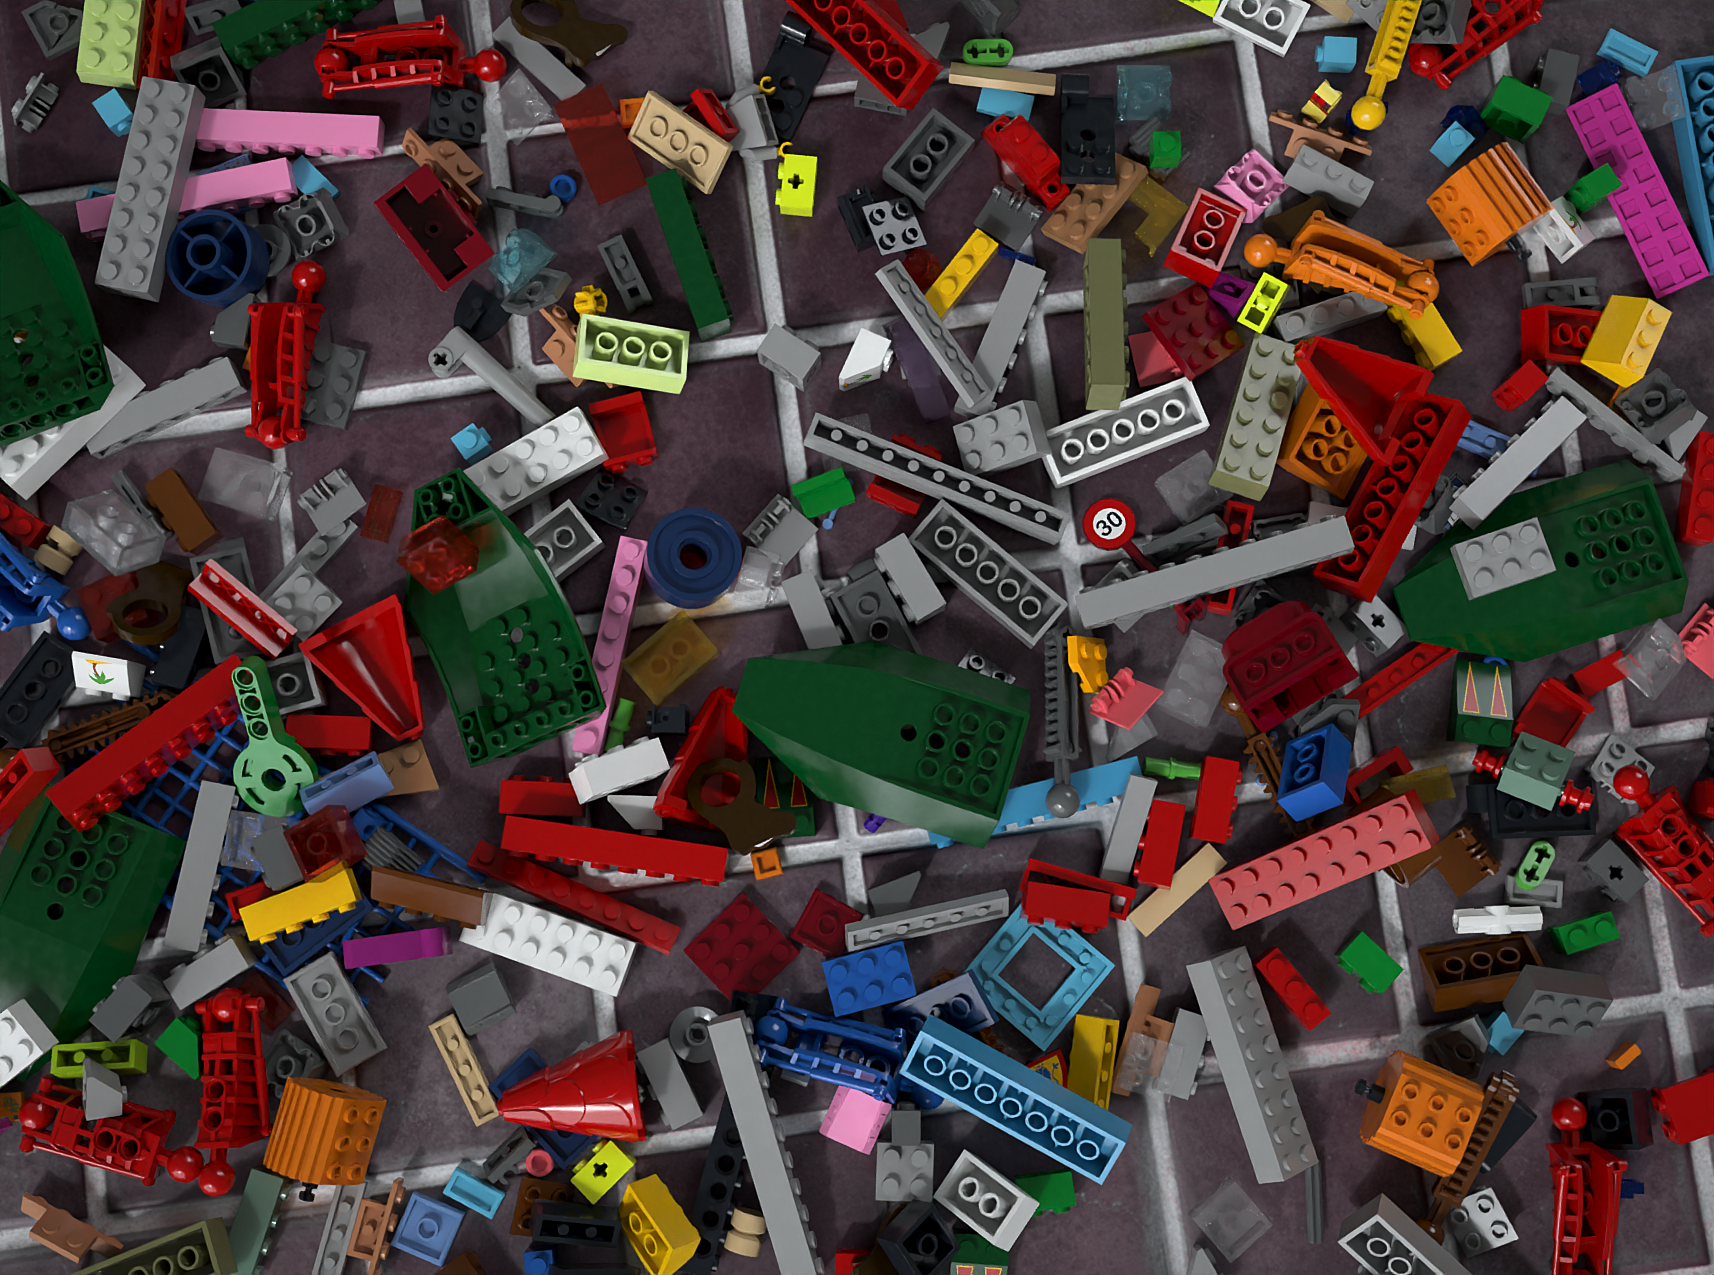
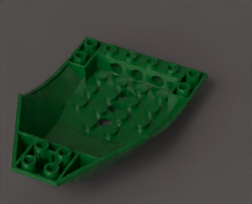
[0,180,114,448]
[1392,459,1689,663]
[403,468,607,768]
[731,641,1031,849]
[0,784,187,1082]

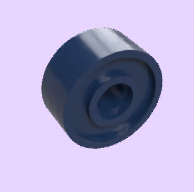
[166,209,270,309]
[644,508,742,609]

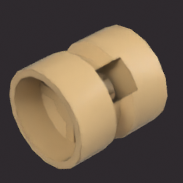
[33,525,85,575]
[724,1206,767,1257]

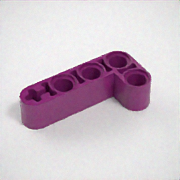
[342,926,453,969]

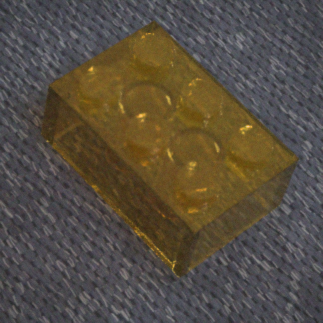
[620,610,721,707]

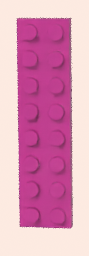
[1565,83,1710,300]

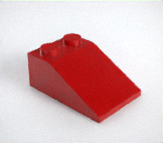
[1162,188,1247,288]
[1521,304,1602,366]

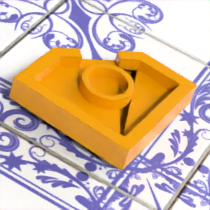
[1067,635,1109,694]

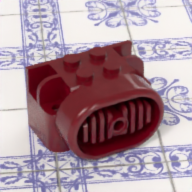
[373,163,495,293]
[1221,600,1359,733]

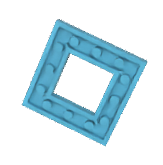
[963,903,1115,1051]

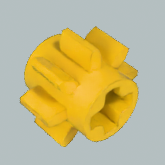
[574,285,607,317]

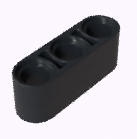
[1479,1096,1537,1174]

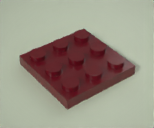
[1141,282,1245,382]
[683,893,800,1000]

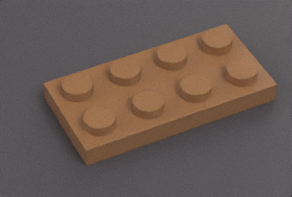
[1041,153,1149,254]

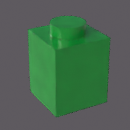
[1149,131,1181,168]

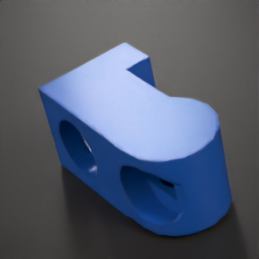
[346,805,389,841]

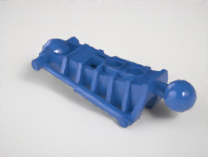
[0,532,94,640]
[754,997,945,1110]

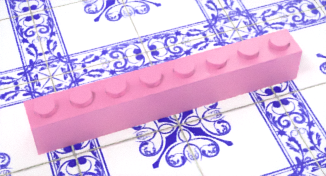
[194,108,385,159]
[76,157,299,242]
[572,536,648,757]

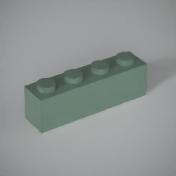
[228,1165,292,1275]

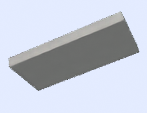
[283,951,388,1077]

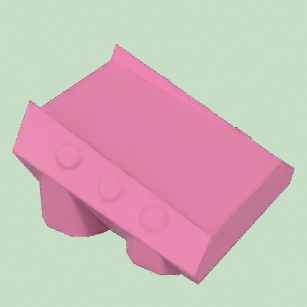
[1214,149,1290,223]
[819,1085,892,1155]

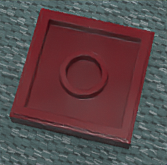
[790,888,864,958]

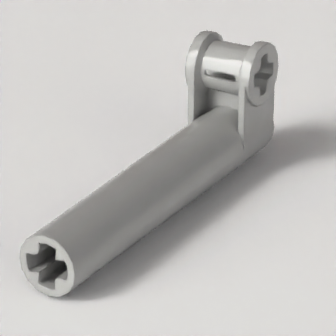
[428,326,557,428]

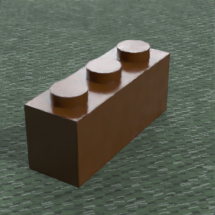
[144,467,224,555]

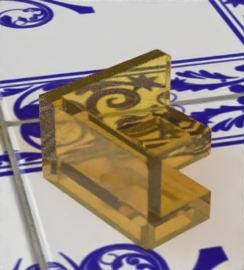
[1129,175,1189,257]
[1379,765,1456,804]

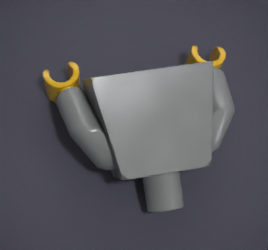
[725,76,794,161]

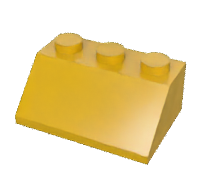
[1580,295,1672,389]
[618,1174,701,1275]

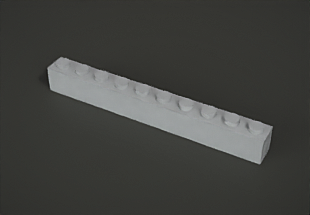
[803,413,1071,545]
[1075,514,1355,631]
[707,1010,825,1275]

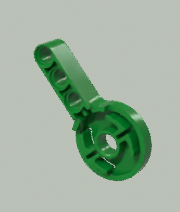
[232,656,319,817]

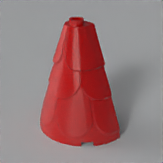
[1293,335,1434,466]
[298,593,426,742]
[653,686,749,835]
[497,1029,647,1143]

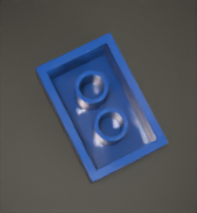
[1277,723,1352,822]
[821,940,917,1017]

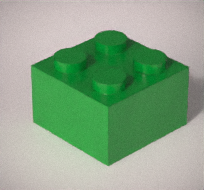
[1475,75,1553,144]

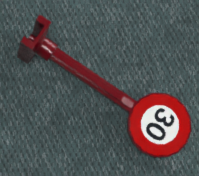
[1082,498,1207,636]

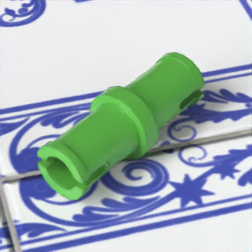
[603,697,636,751]
[1143,757,1201,780]

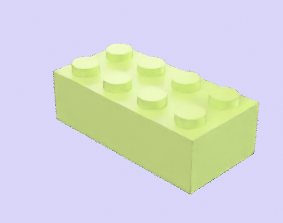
[76,0,146,90]
[572,313,690,394]

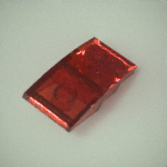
[554,84,647,205]

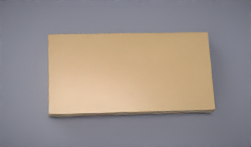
[627,91,733,194]

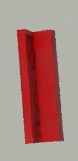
[136,0,187,91]
[187,558,298,661]
[1019,858,1137,921]

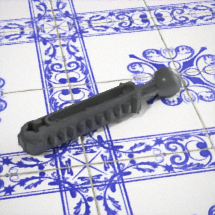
[1043,622,1082,818]

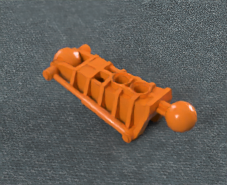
[1244,210,1439,319]

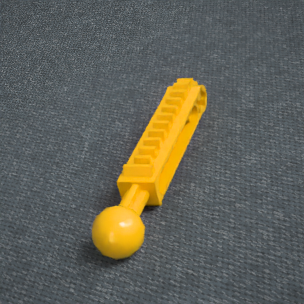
[1351,0,1422,130]

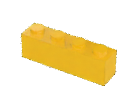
[924,228,999,322]
[1387,261,1462,371]
[239,868,363,944]
[1067,1014,1120,1111]

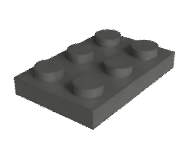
[301,339,368,430]

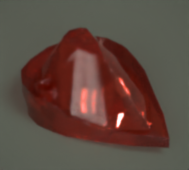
[890,248,942,299]

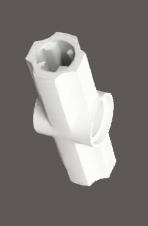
[1452,905,1543,934]

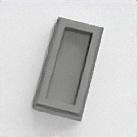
[1504,875,1563,908]

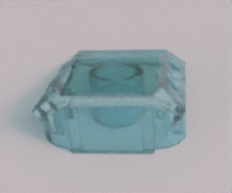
[1117,65,1172,120]
[488,228,559,293]

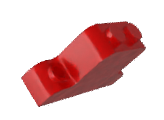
[981,114,1070,213]

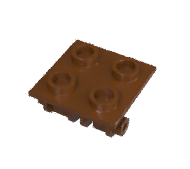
[1435,820,1502,898]
[509,1175,575,1237]

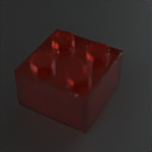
[397,515,480,595]
[76,568,158,643]
[283,805,368,883]

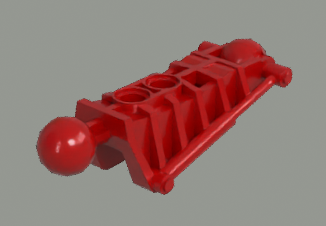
[1406,0,1545,91]
[314,14,507,99]
[244,260,326,450]
[1612,764,1714,938]
[194,987,274,1197]
[18,1075,205,1186]
[1546,1096,1628,1275]

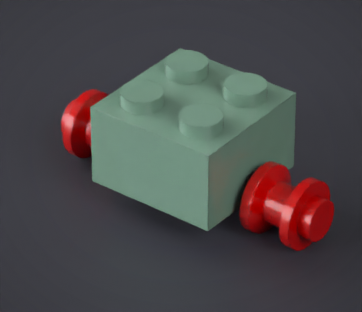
[1472,731,1594,814]

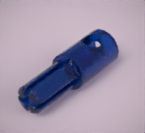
[998,247,1036,266]

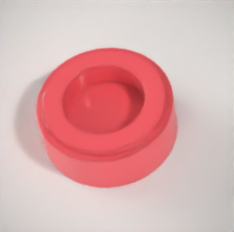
[526,1147,555,1177]

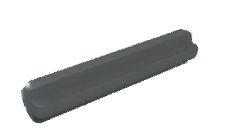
[1305,1159,1324,1244]

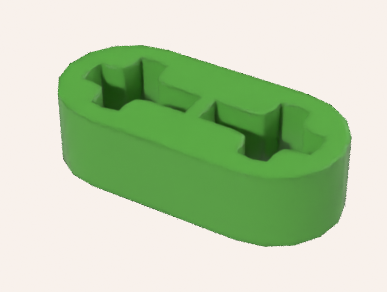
[962,39,1013,67]
[1514,841,1555,891]

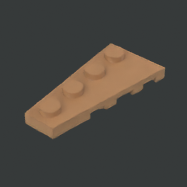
[319,739,440,799]

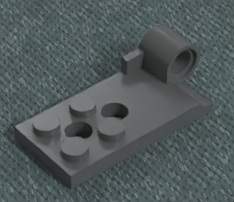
[189,537,265,666]
[830,558,923,655]

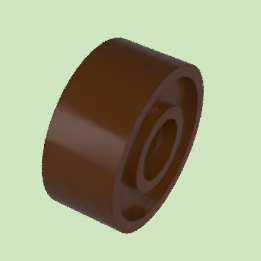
[1345,787,1442,888]

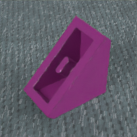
[1203,272,1256,317]

